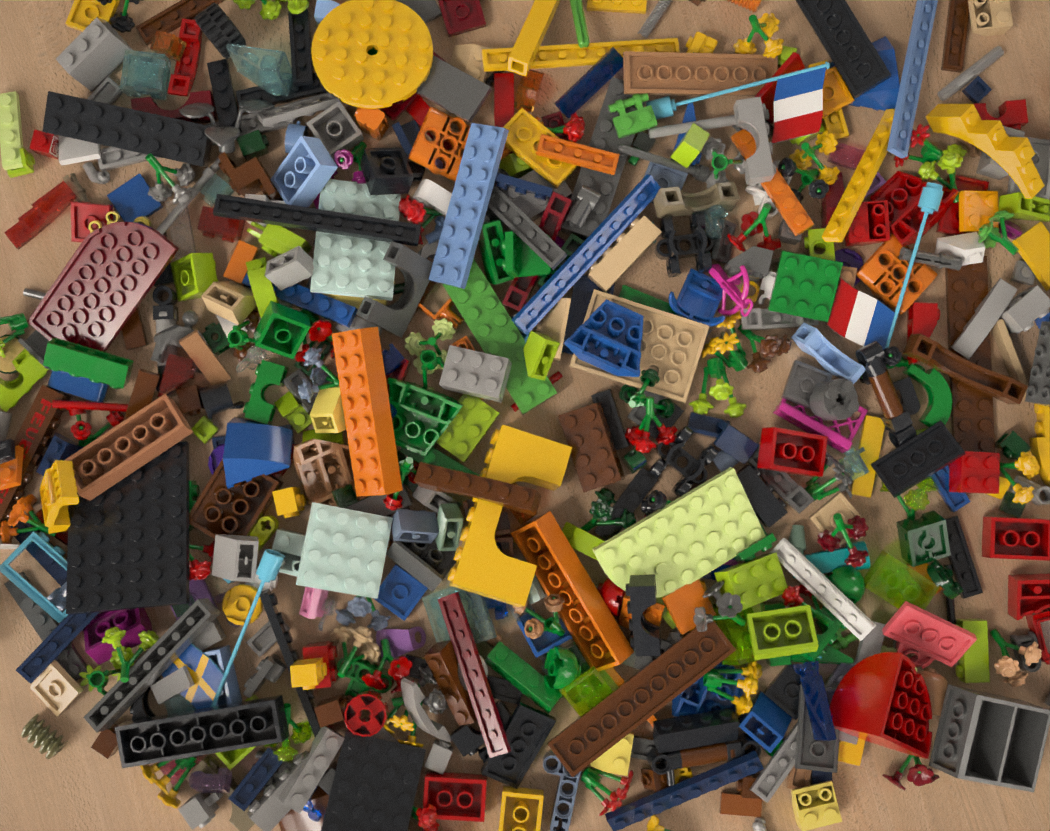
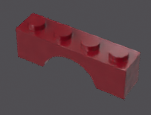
[131,90,217,123]

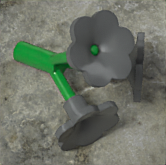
[693,580,746,632]

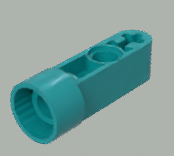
[792,540,870,578]

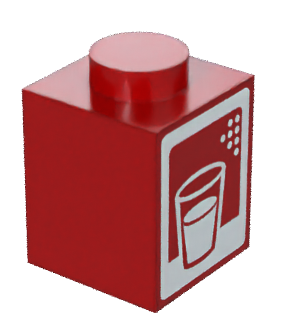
[29,129,59,159]

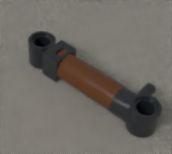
[856,341,917,448]
[647,734,761,786]

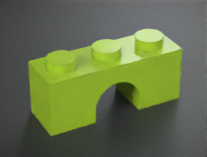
[0,349,49,412]

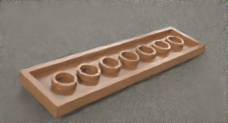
[623,51,778,96]

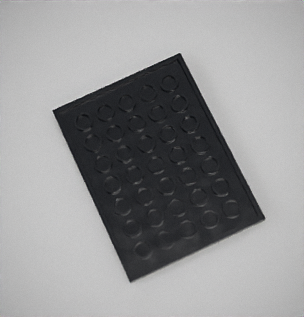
[66,441,189,615]

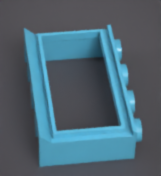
[0,531,69,623]

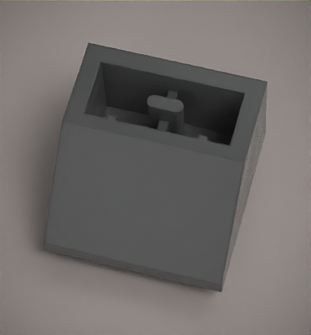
[723,246,773,282]

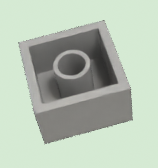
[306,101,364,160]
[998,285,1050,334]

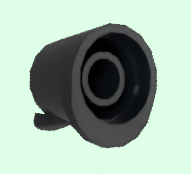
[199,382,244,421]

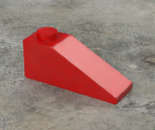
[907,302,940,365]

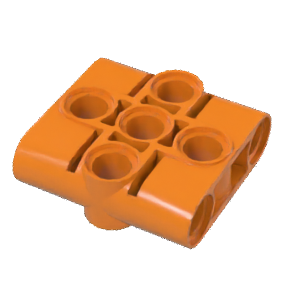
[408,106,471,182]
[856,234,938,316]

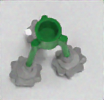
[702,137,746,189]

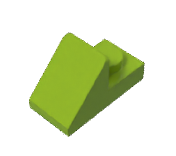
[274,391,313,434]

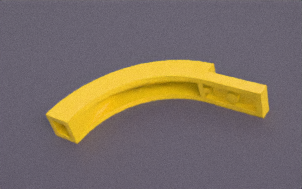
[1029,404,1050,487]

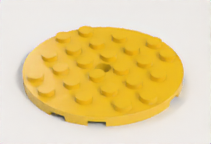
[311,0,433,109]

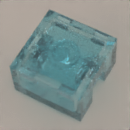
[120,50,171,100]

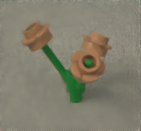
[512,594,565,639]

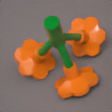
[0,494,57,544]

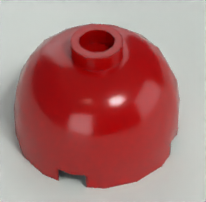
[597,578,626,617]

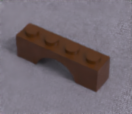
[424,640,477,725]

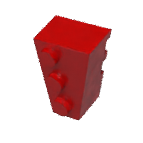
[1008,573,1050,620]

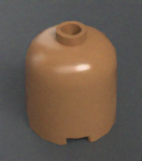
[917,667,948,716]

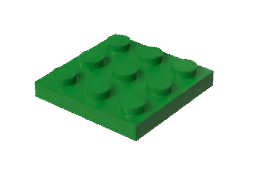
[768,250,843,322]

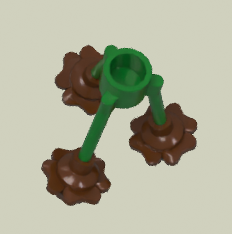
[228,309,277,362]

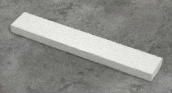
[770,538,877,641]

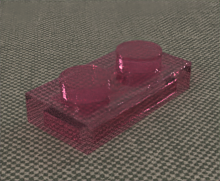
[827,142,865,171]

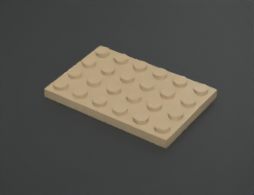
[569,289,710,403]

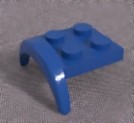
[669,268,726,327]

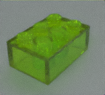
[864,550,940,610]

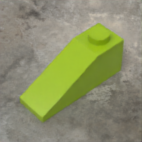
[999,192,1050,222]

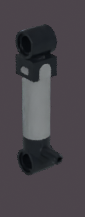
[152,285,195,397]

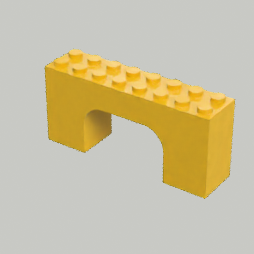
[447,424,572,607]

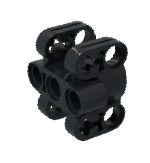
[655,211,714,278]
[648,426,719,497]

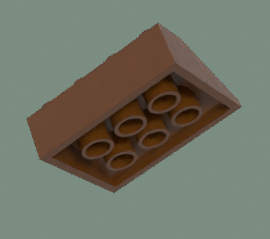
[189,459,284,539]

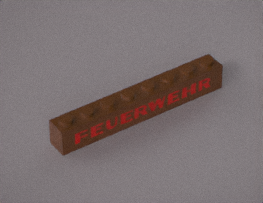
[0,385,71,538]

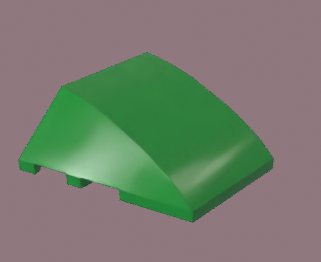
[388,377,464,456]

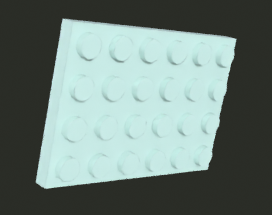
[310,179,401,301]

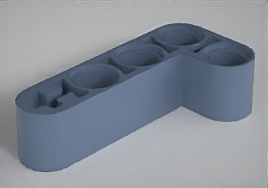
[543,751,581,831]

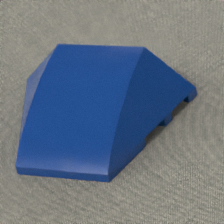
[830,36,900,111]
[564,299,644,377]
[223,417,293,489]
[672,659,745,717]

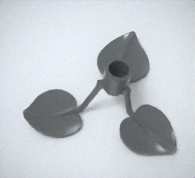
[179,99,275,153]

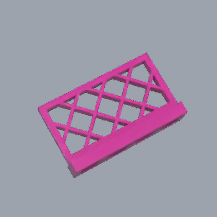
[773,398,868,453]

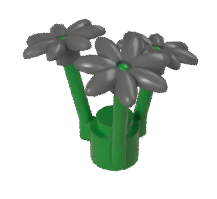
[804,452,852,502]

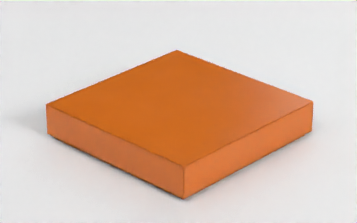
[662,580,717,634]

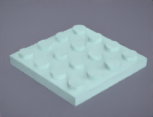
[296,502,393,599]

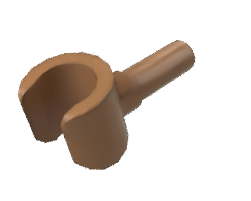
[956,138,982,158]

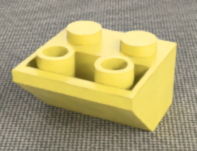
[310,386,346,433]
[791,780,842,831]

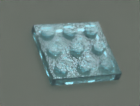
[422,587,497,644]

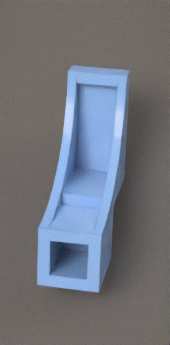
[791,323,866,384]

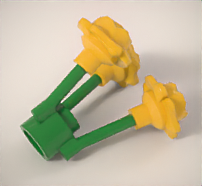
[703,658,762,716]

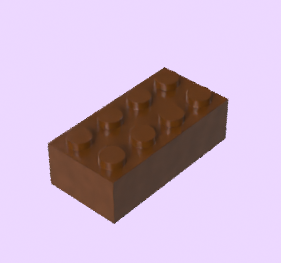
[558,402,626,493]

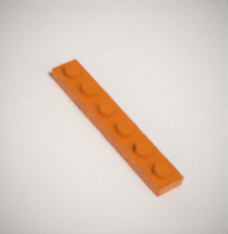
[731,129,814,237]

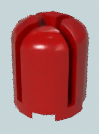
[344,691,389,737]

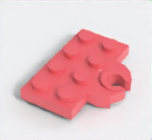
[882,601,977,669]

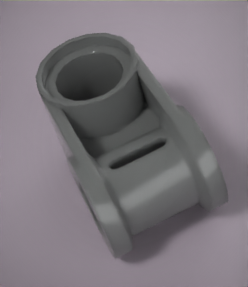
[1010,631,1041,672]

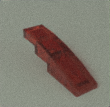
[4,181,77,250]

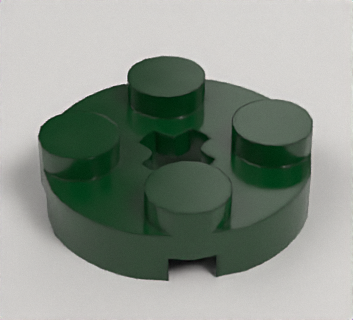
[926,560,964,600]

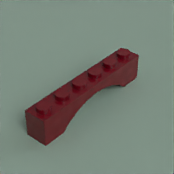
[502,192,574,311]

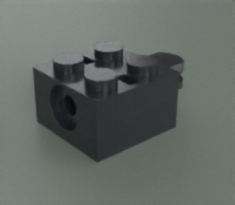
[360,147,425,195]

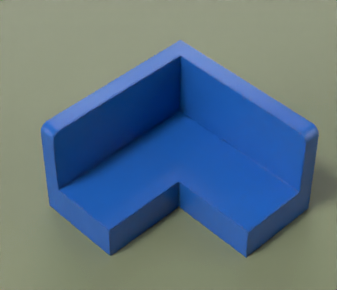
[516,609,572,658]

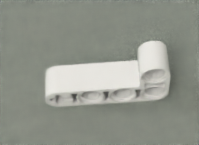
[412,179,490,221]

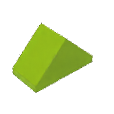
[670,123,710,168]

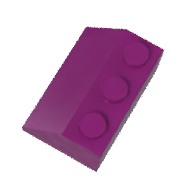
[84,608,153,665]

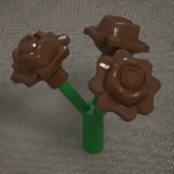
[738,324,792,373]

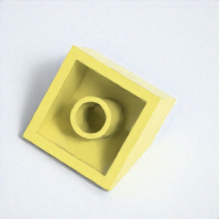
[588,731,634,776]

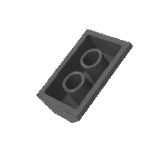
[386,539,456,592]

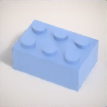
[270,135,338,208]

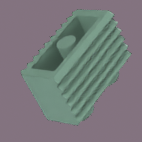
[435,503,464,551]

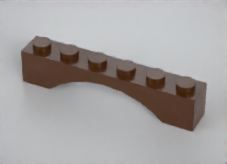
[903,334,1028,405]
[414,462,542,516]

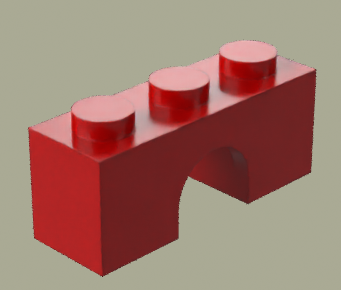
[974,99,1028,130]

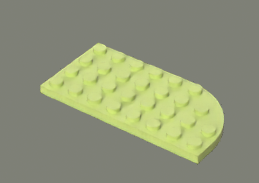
[592,467,766,598]

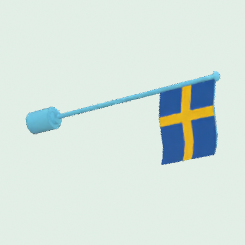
[162,549,285,709]

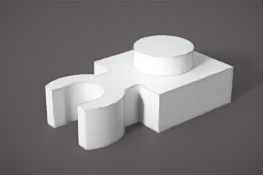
[758,271,776,304]

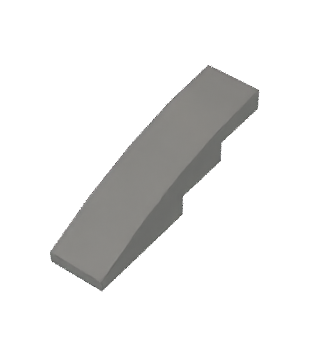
[951,278,1018,359]

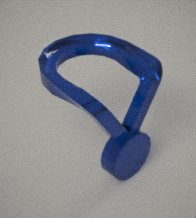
[303,785,322,822]

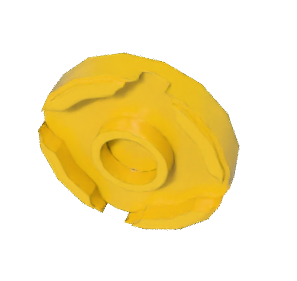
[222,584,264,625]

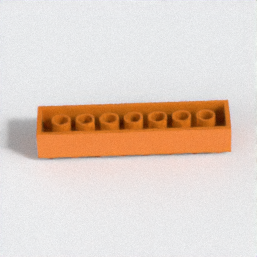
[332,327,403,496]
[511,511,634,673]

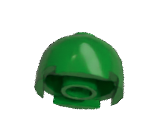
[825,566,866,604]
[544,647,581,689]

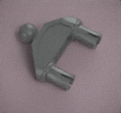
[150,310,211,374]

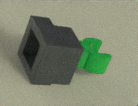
[628,131,656,166]

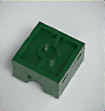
[896,511,951,567]

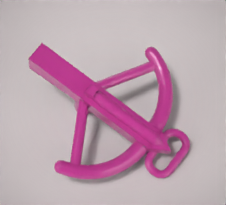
[709,264,753,317]

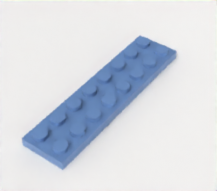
[428,123,509,289]

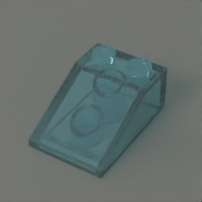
[226,44,293,96]

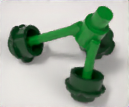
[619,368,675,418]

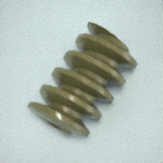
[21,714,68,759]

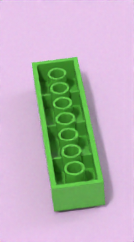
[441,258,557,415]

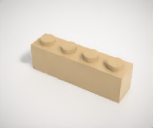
[588,215,662,293]

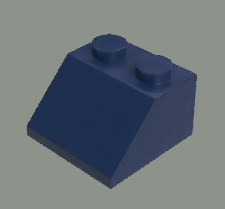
[36,432,83,476]

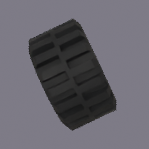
[195,2,246,59]

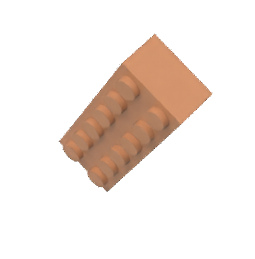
[65,394,193,501]

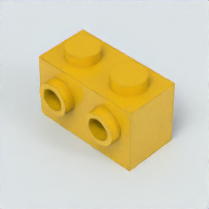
[272,487,307,519]
[290,658,327,690]

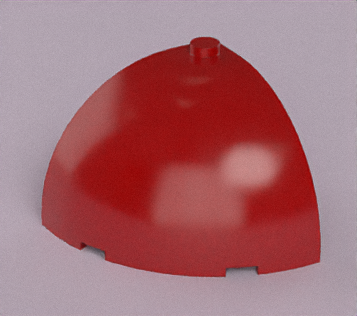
[825,652,932,759]

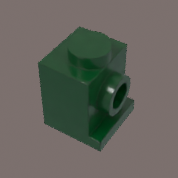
[202,322,230,356]
[995,431,1031,460]

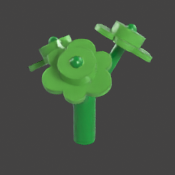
[978,210,1019,255]

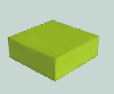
[191,416,220,444]

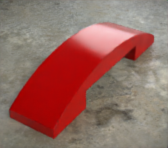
[167,18,202,97]

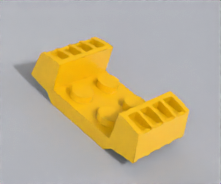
[39,460,79,534]

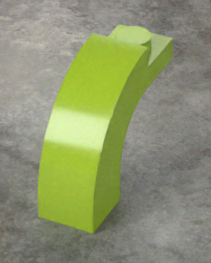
[246,257,279,318]
[562,521,605,561]

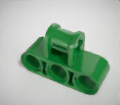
[337,653,395,697]

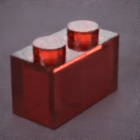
[197,206,246,243]

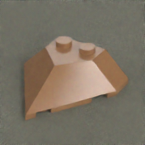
[293,438,354,507]

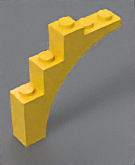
[925,104,1045,199]

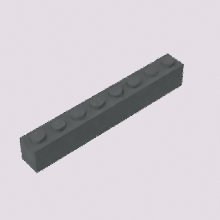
[83,598,221,733]

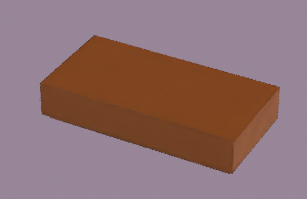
[719,792,762,817]

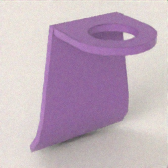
[376,626,426,661]

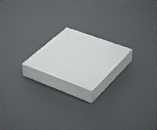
[59,136,101,166]

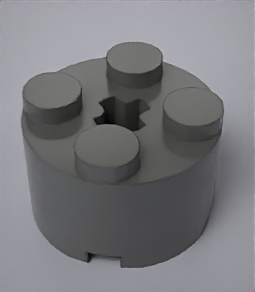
[809,379,859,421]

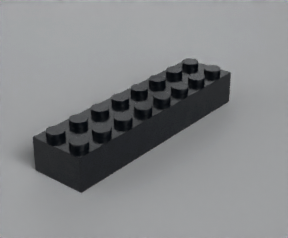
[42,91,213,167]
[115,695,289,768]

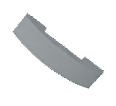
[740,308,819,330]
[401,678,452,742]

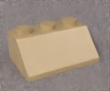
[450,44,491,83]
[537,298,571,363]

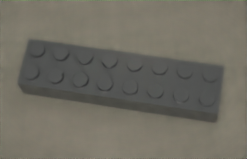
[561,77,646,240]

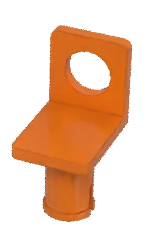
[418,298,463,330]

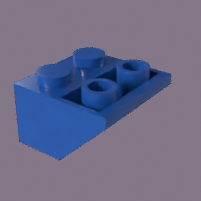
[737,691,792,753]

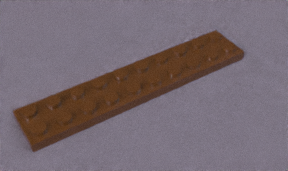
[945,256,995,453]
[547,621,736,777]

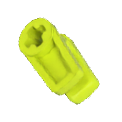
[249,515,279,551]

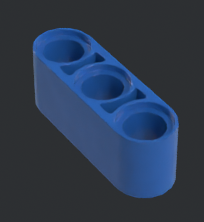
[47,370,109,403]

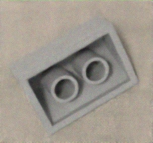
[56,17,133,92]

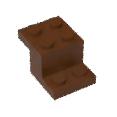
[218,152,283,201]

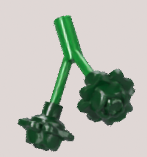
[581,488,636,532]

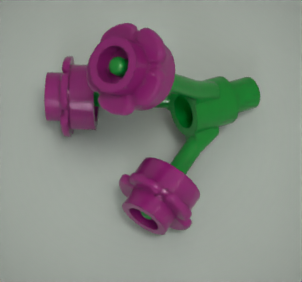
[331,142,367,184]

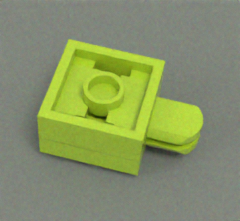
[247,222,312,257]

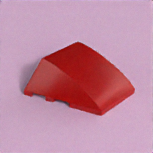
[870,171,959,247]

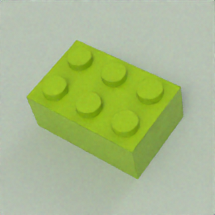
[436,394,500,463]
[714,552,788,610]
[747,605,819,661]

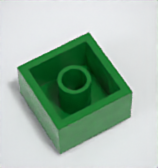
[253,301,311,359]

